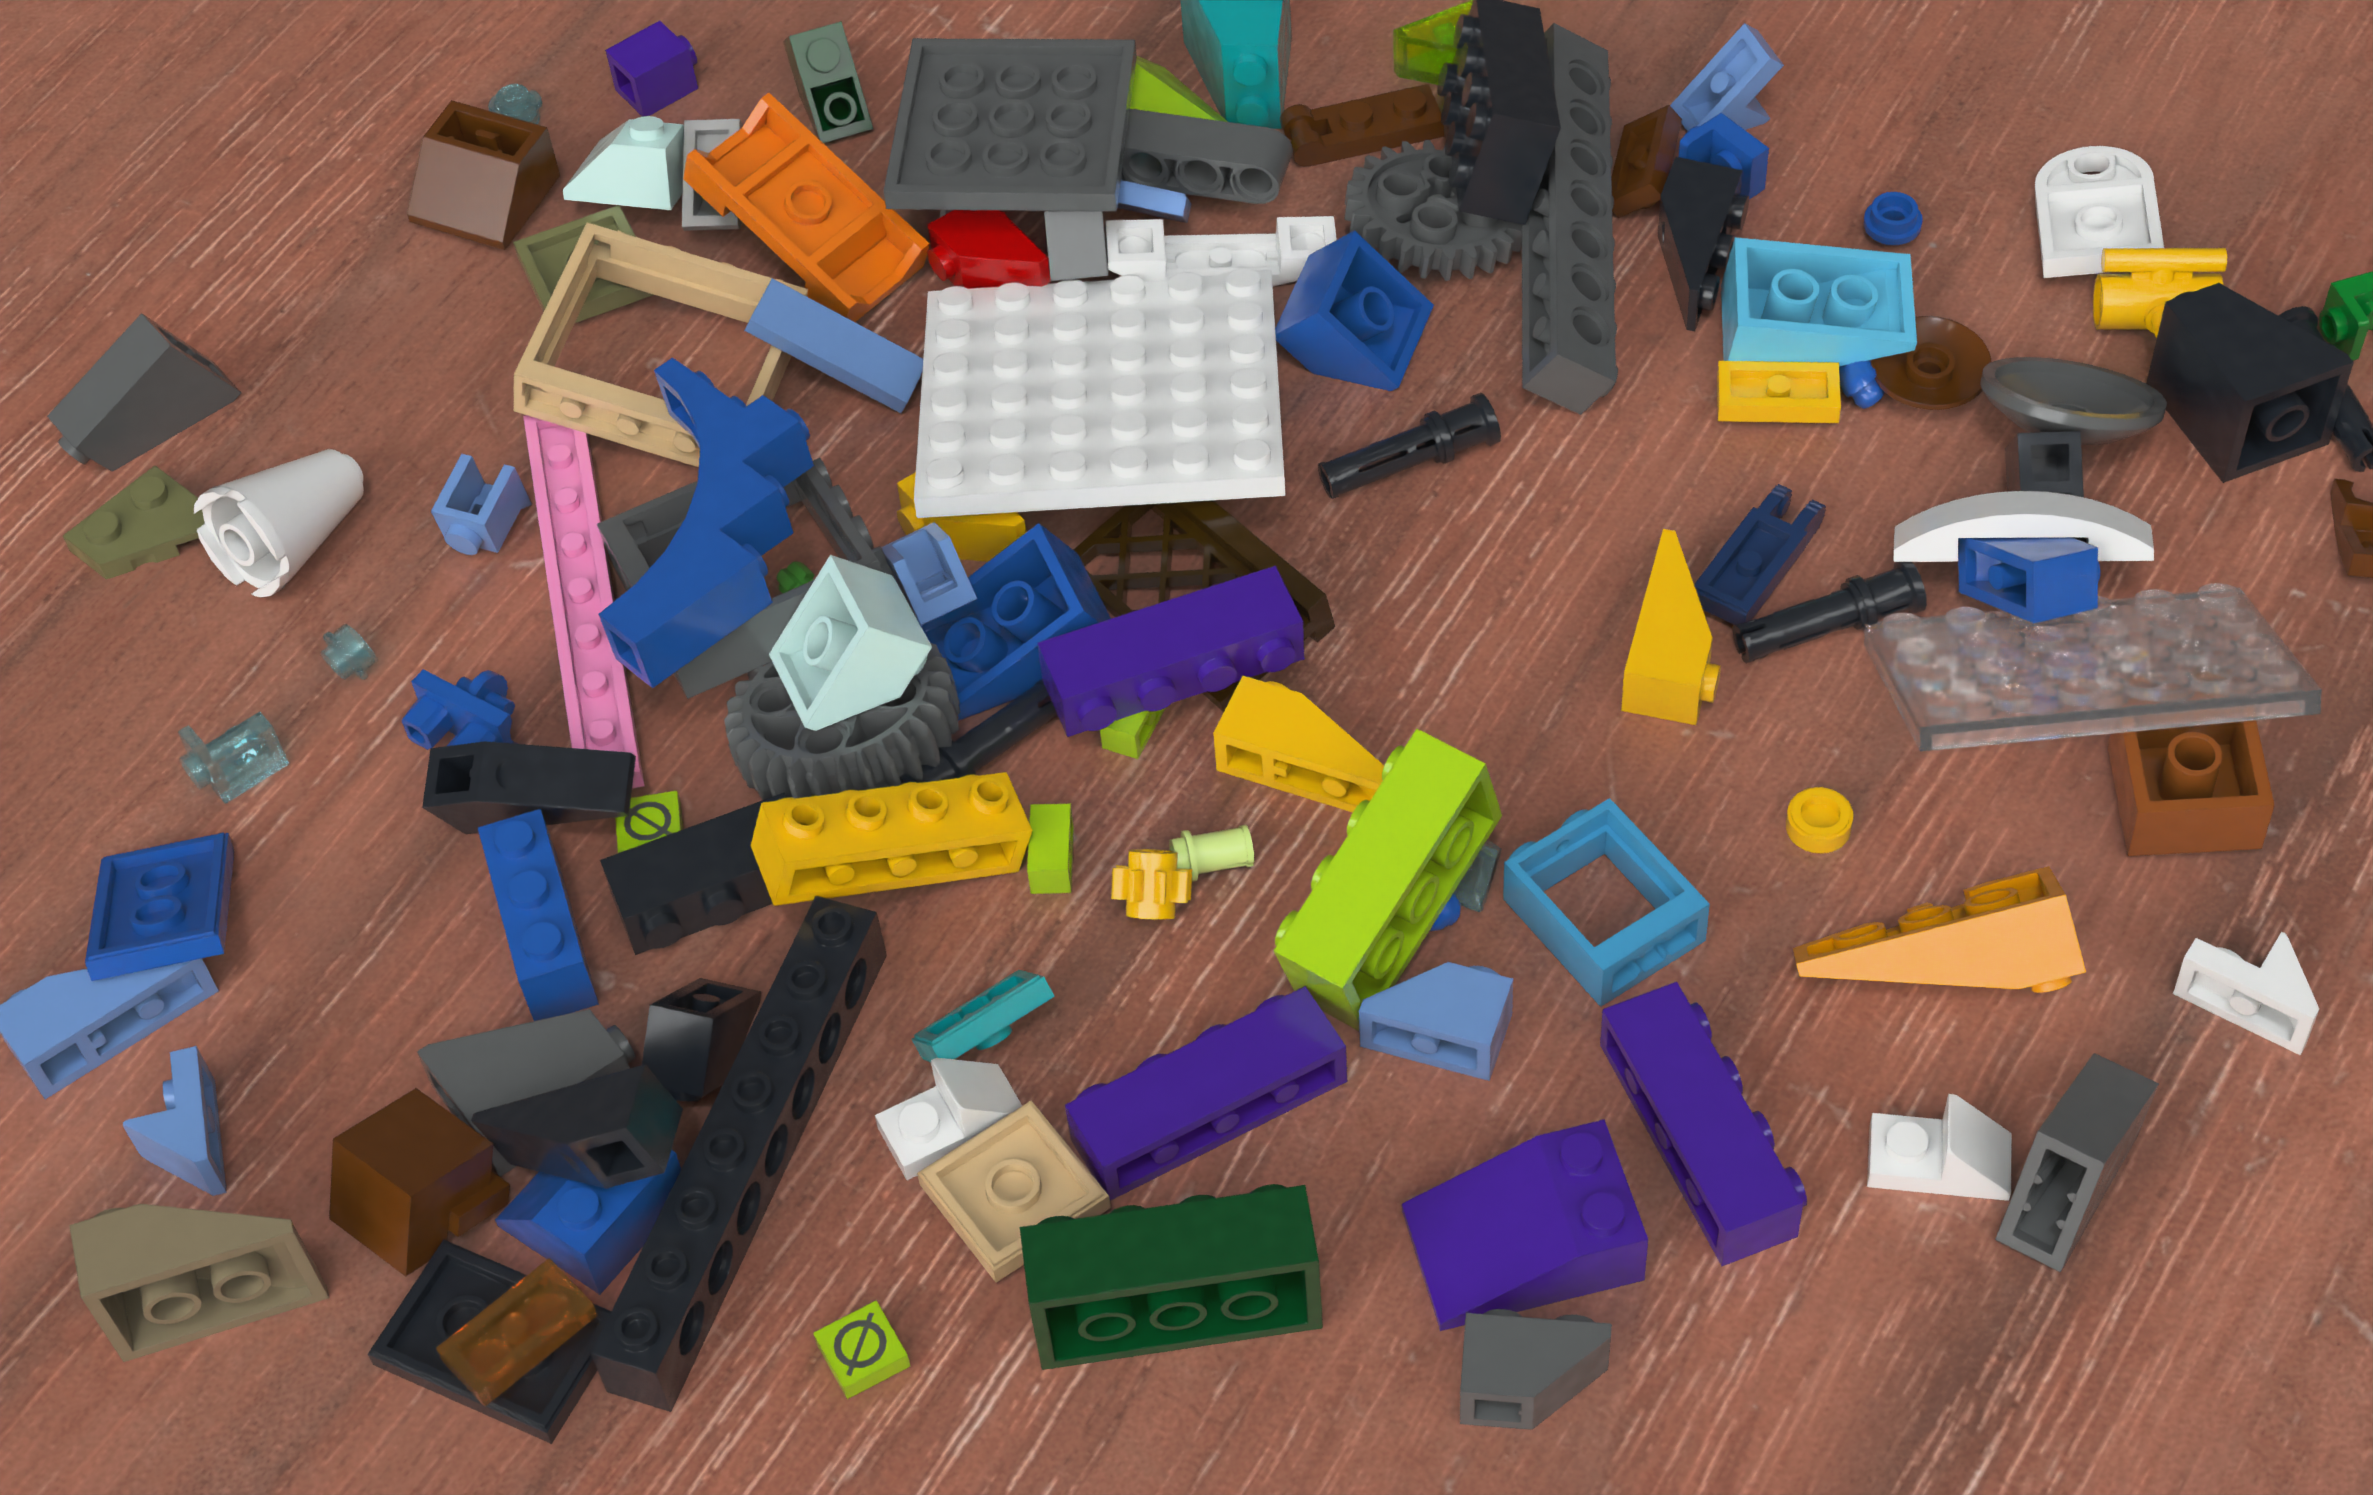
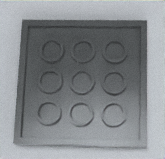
[883,38,1137,212]

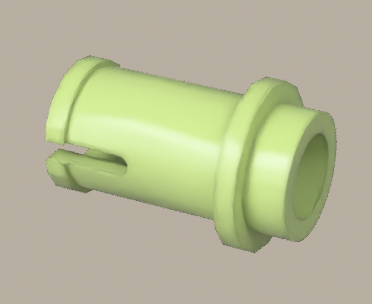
[1169,825,1254,882]

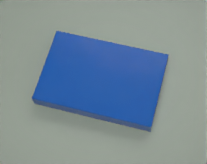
[85,833,234,981]

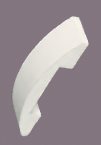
[1105,216,1337,286]
[1894,491,2154,562]

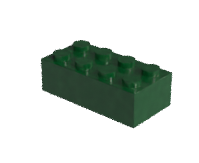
[1019,1184,1323,1370]

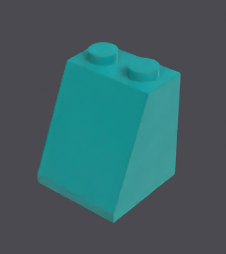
[1180,0,1292,129]

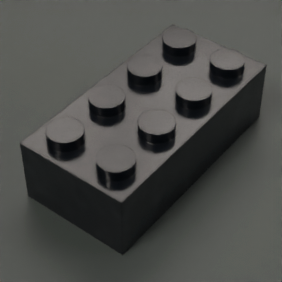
[1437,0,1561,225]

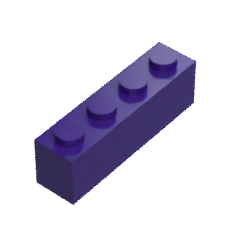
[1037,566,1305,737]
[1600,982,1807,1266]
[1065,986,1348,1201]

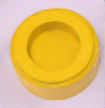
[1786,787,1853,854]

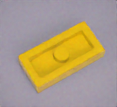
[1717,361,1841,423]

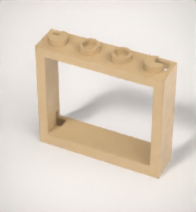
[514,222,808,467]

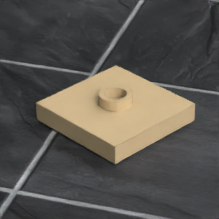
[917,1101,1111,1283]

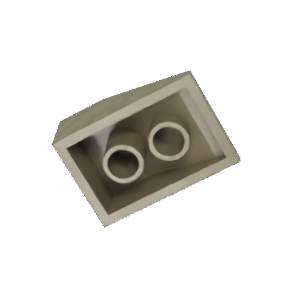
[69,1204,329,1362]

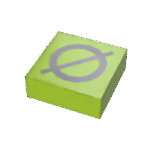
[615,791,683,853]
[813,1300,910,1399]

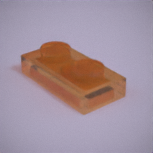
[436,1258,598,1407]

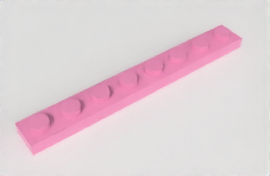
[523,415,645,789]

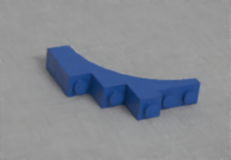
[598,358,814,688]

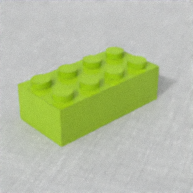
[1274,729,1502,1031]

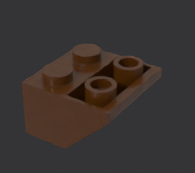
[407,100,560,250]

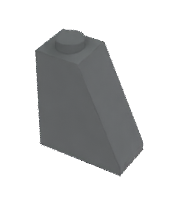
[47,313,241,472]
[417,1009,636,1177]
[1995,1053,2159,1272]

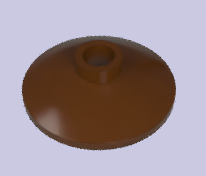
[1870,316,1992,410]

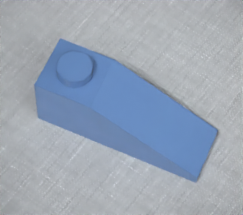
[0,959,219,1099]

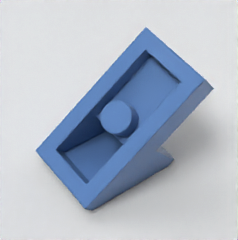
[1670,23,1784,132]
[123,1046,227,1196]

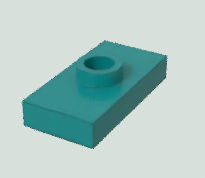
[911,970,1055,1062]

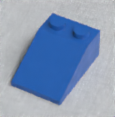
[918,523,1111,721]

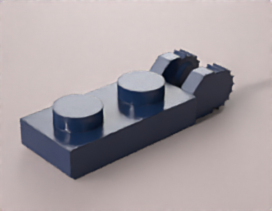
[1694,484,1826,625]

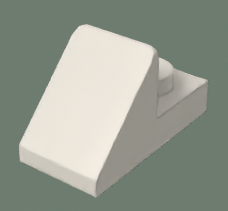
[2173,932,2319,1055]
[875,1058,1022,1180]
[1867,1094,2012,1201]

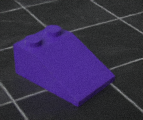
[1402,1119,1648,1331]

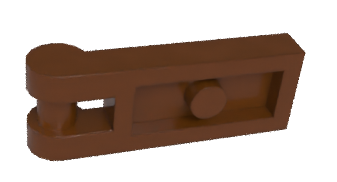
[1280,84,1444,167]

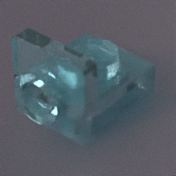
[178,712,289,804]

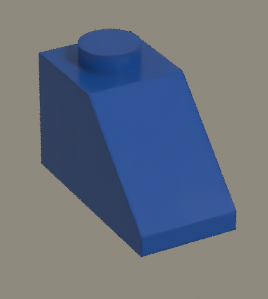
[1958,537,2101,623]

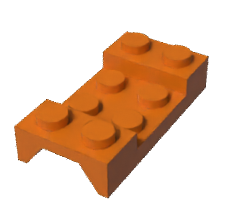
[683,93,930,322]

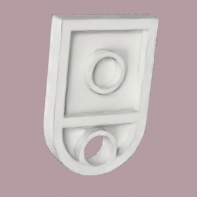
[2035,146,2164,278]

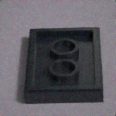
[368,1239,611,1444]

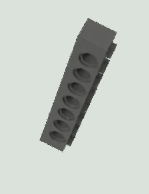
[1522,23,1618,415]

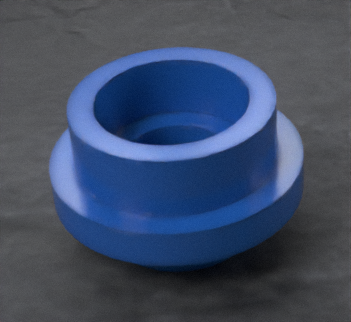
[1863,192,1923,245]

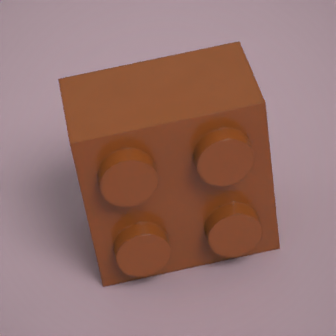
[2108,695,2275,856]

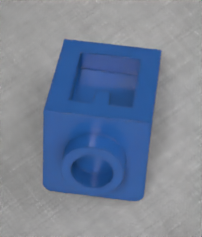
[1678,113,1769,199]

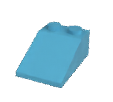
[1721,237,1917,367]

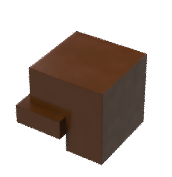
[329,1088,510,1277]

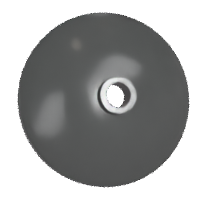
[1980,357,2167,445]

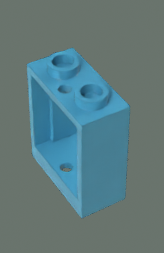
[1503,798,1710,1007]

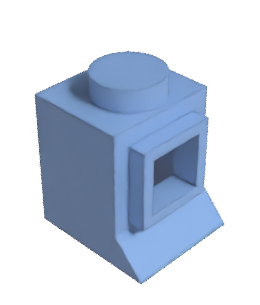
[431,454,532,555]
[881,522,977,626]

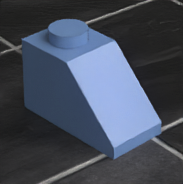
[1359,962,1513,1081]

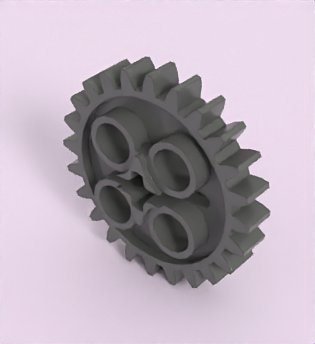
[1344,140,1522,281]

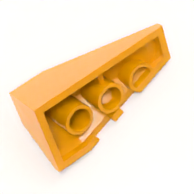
[1793,866,2086,993]

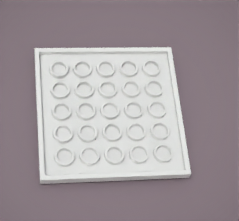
[914,268,1286,518]

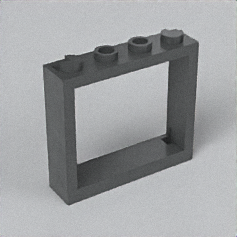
[597,458,895,699]

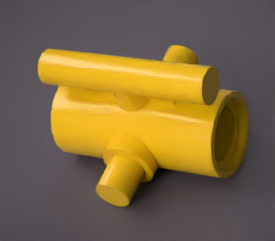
[2093,248,2227,338]

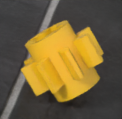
[1111,849,1192,919]

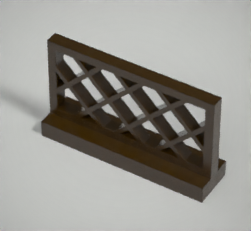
[1073,500,1335,712]

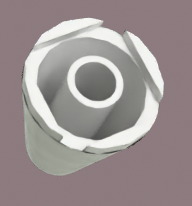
[194,449,364,597]

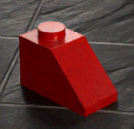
[927,210,1051,289]

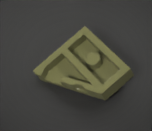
[63,466,205,580]

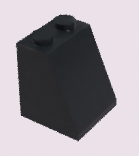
[2146,283,2354,483]

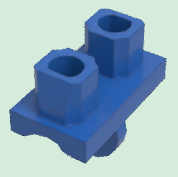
[401,669,518,750]

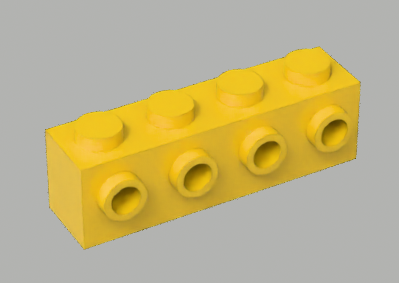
[751,772,1033,906]

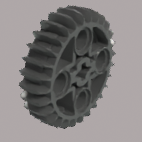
[724,643,961,800]

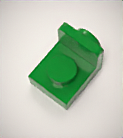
[2319,271,2373,361]

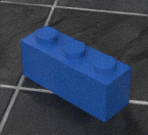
[478,809,599,1021]

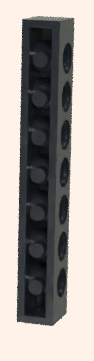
[591,896,887,1412]

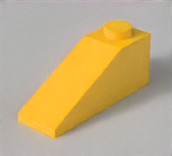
[1621,529,1721,725]
[1213,676,1384,813]

